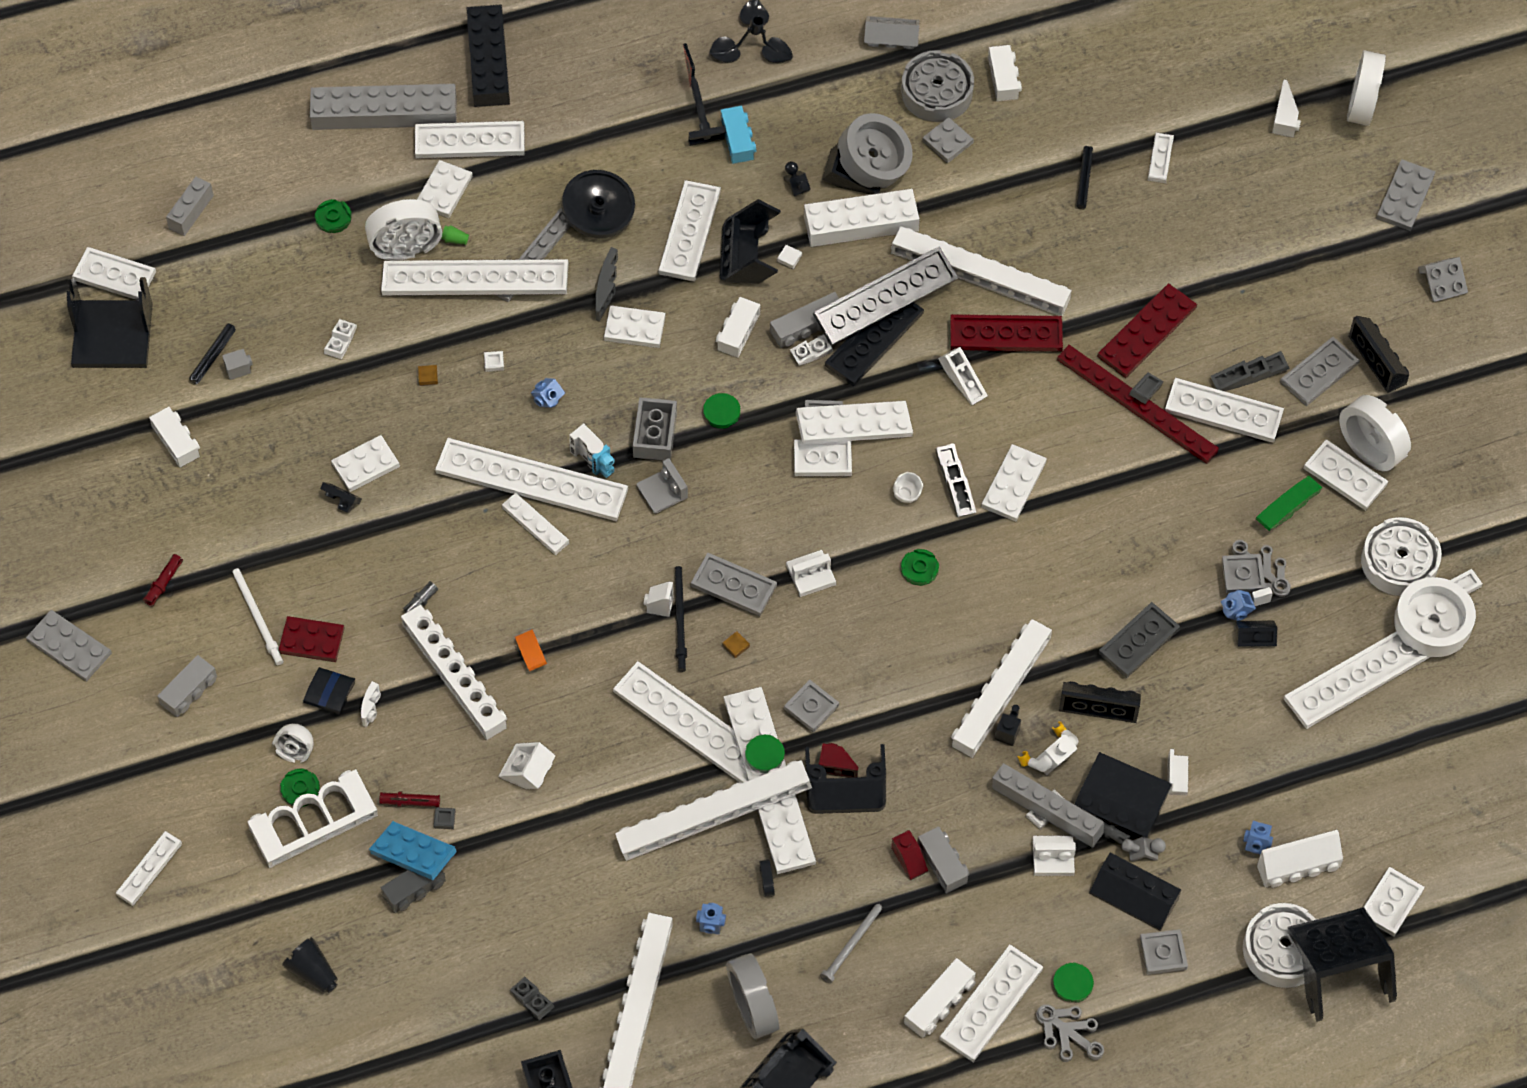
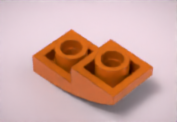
[515,629,547,671]

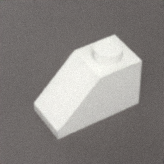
[644,582,673,617]

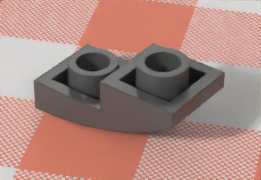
[510,977,554,1021]

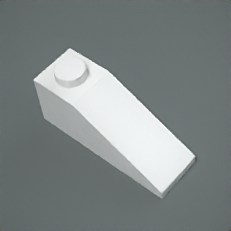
[1272,80,1301,137]
[938,347,988,405]

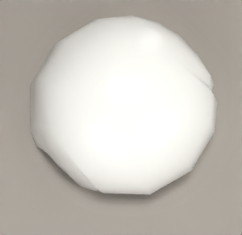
[893,472,923,503]

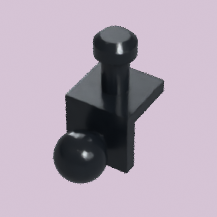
[783,161,811,196]

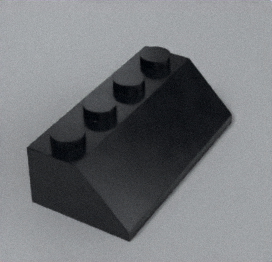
[1348,316,1409,394]
[1059,681,1141,723]
[1089,852,1181,931]

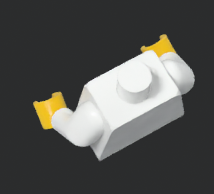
[1017,721,1078,776]

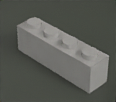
[770,292,840,348]

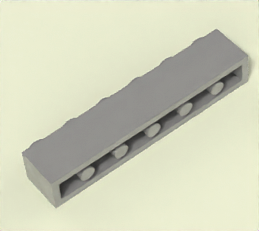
[992,763,1104,848]

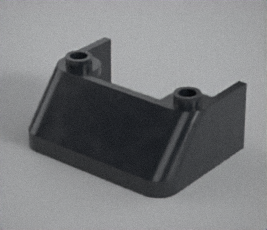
[720,199,781,284]
[805,744,886,814]

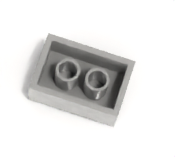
[633,397,677,460]

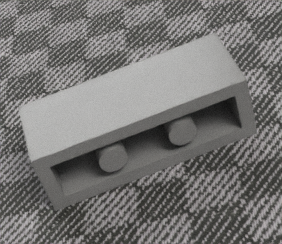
[166,176,214,236]
[157,655,217,717]
[917,826,969,893]

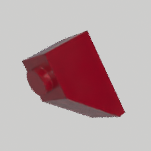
[819,743,859,778]
[891,830,928,880]

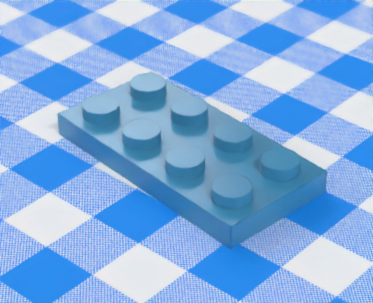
[369,821,457,880]

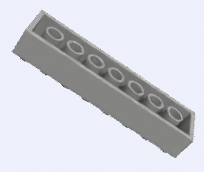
[310,84,457,130]

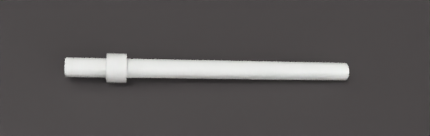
[232,568,283,665]

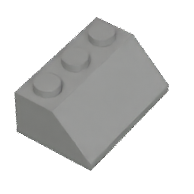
[864,16,920,49]

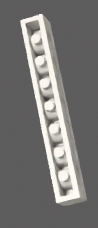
[401,605,507,740]

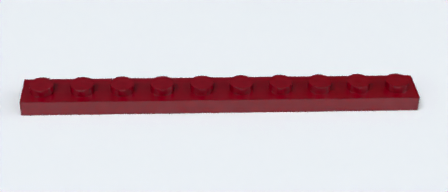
[1057,345,1219,464]

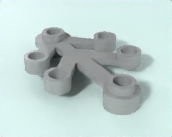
[1232,540,1291,597]
[1036,1005,1104,1062]

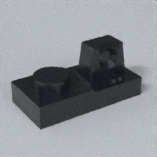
[320,482,362,513]

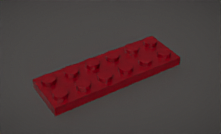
[1097,283,1197,378]
[950,314,1063,352]

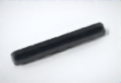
[1076,145,1093,209]
[189,323,236,384]

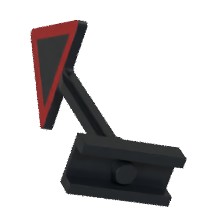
[683,43,726,146]

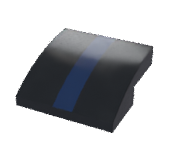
[303,667,355,714]

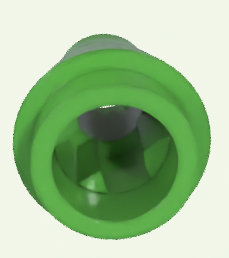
[441,225,469,245]

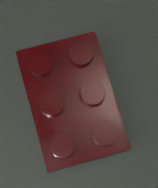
[278,616,345,662]

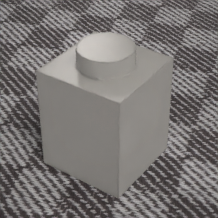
[222,349,253,380]

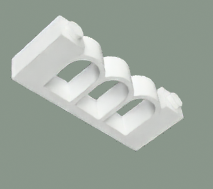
[247,769,378,868]

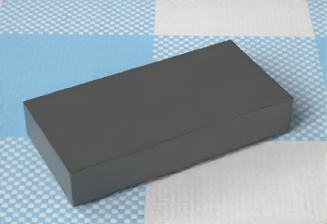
[1129,372,1164,404]

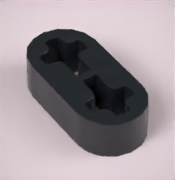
[759,859,775,897]

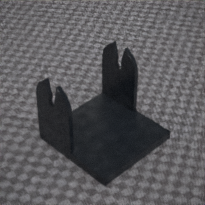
[67,277,153,368]
[1288,907,1397,1022]

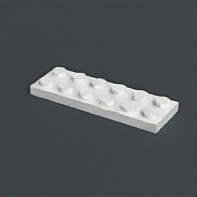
[415,121,525,158]
[659,180,721,282]
[1165,378,1284,443]
[796,401,913,444]
[940,945,1043,1062]

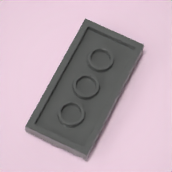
[1098,602,1180,678]

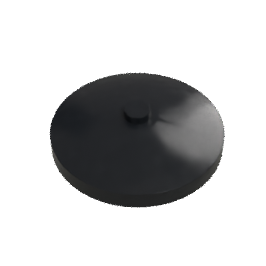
[562,170,635,238]

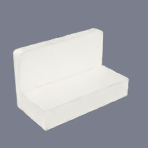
[1167,749,1188,795]

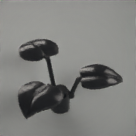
[709,0,793,63]

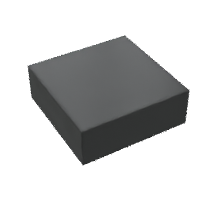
[434,807,456,829]

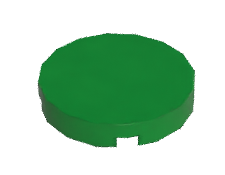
[315,199,352,233]
[703,393,740,428]
[901,549,939,586]
[745,734,785,773]
[280,768,320,807]
[1053,963,1094,1003]

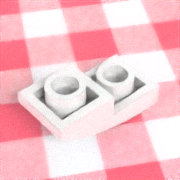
[324,319,357,359]
[790,334,833,365]
[361,681,381,727]

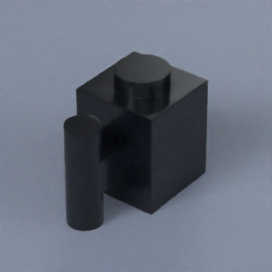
[995,705,1021,746]

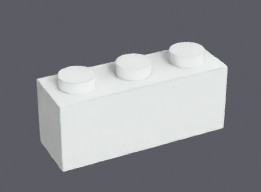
[988,45,1021,101]
[716,297,760,358]
[149,407,200,467]

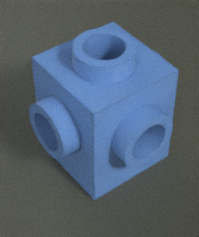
[531,378,565,408]
[1221,590,1256,621]
[1243,821,1273,854]
[696,903,726,934]

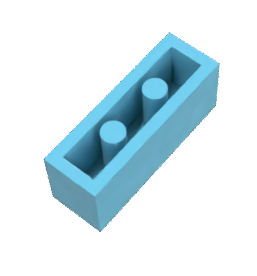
[721,106,756,164]

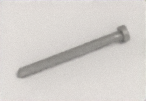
[820,904,882,983]

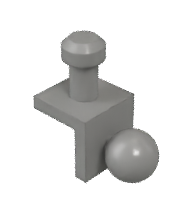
[1122,836,1166,862]

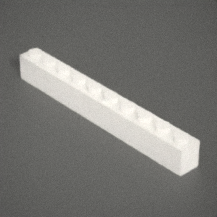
[891,227,1071,316]
[615,760,812,861]
[600,913,673,1088]

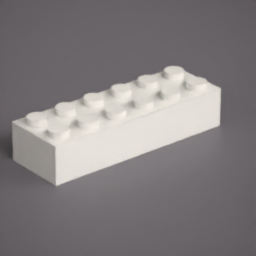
[804,189,919,247]

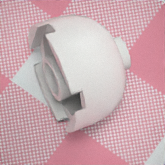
[272,723,314,763]

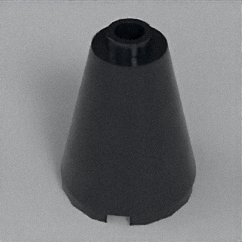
[282,937,338,993]

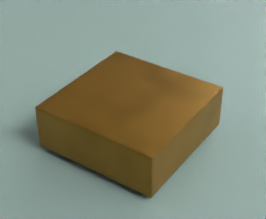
[418,365,438,386]
[722,631,750,658]

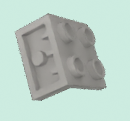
[1418,257,1468,302]
[637,458,688,514]

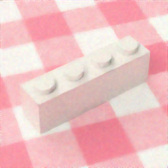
[904,958,975,1038]

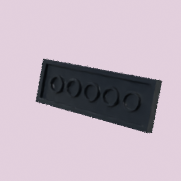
[825,303,924,387]

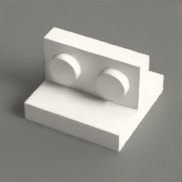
[786,550,836,597]
[1033,836,1076,876]

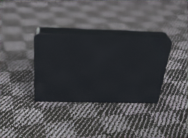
[1236,620,1278,647]

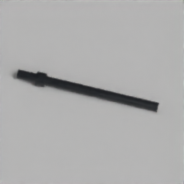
[675,566,687,672]

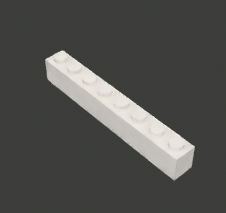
[951,619,1052,758]

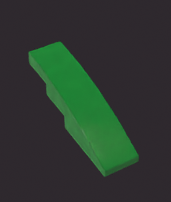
[1256,476,1323,531]

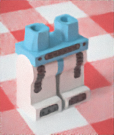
[569,424,615,478]

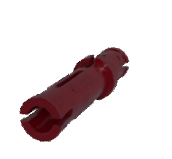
[143,554,183,606]
[379,791,440,807]

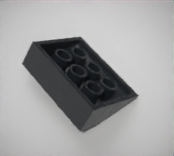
[1074,752,1172,838]

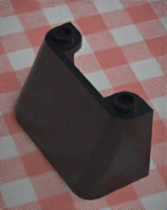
[740,1028,837,1088]

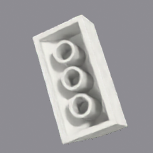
[1257,830,1343,888]

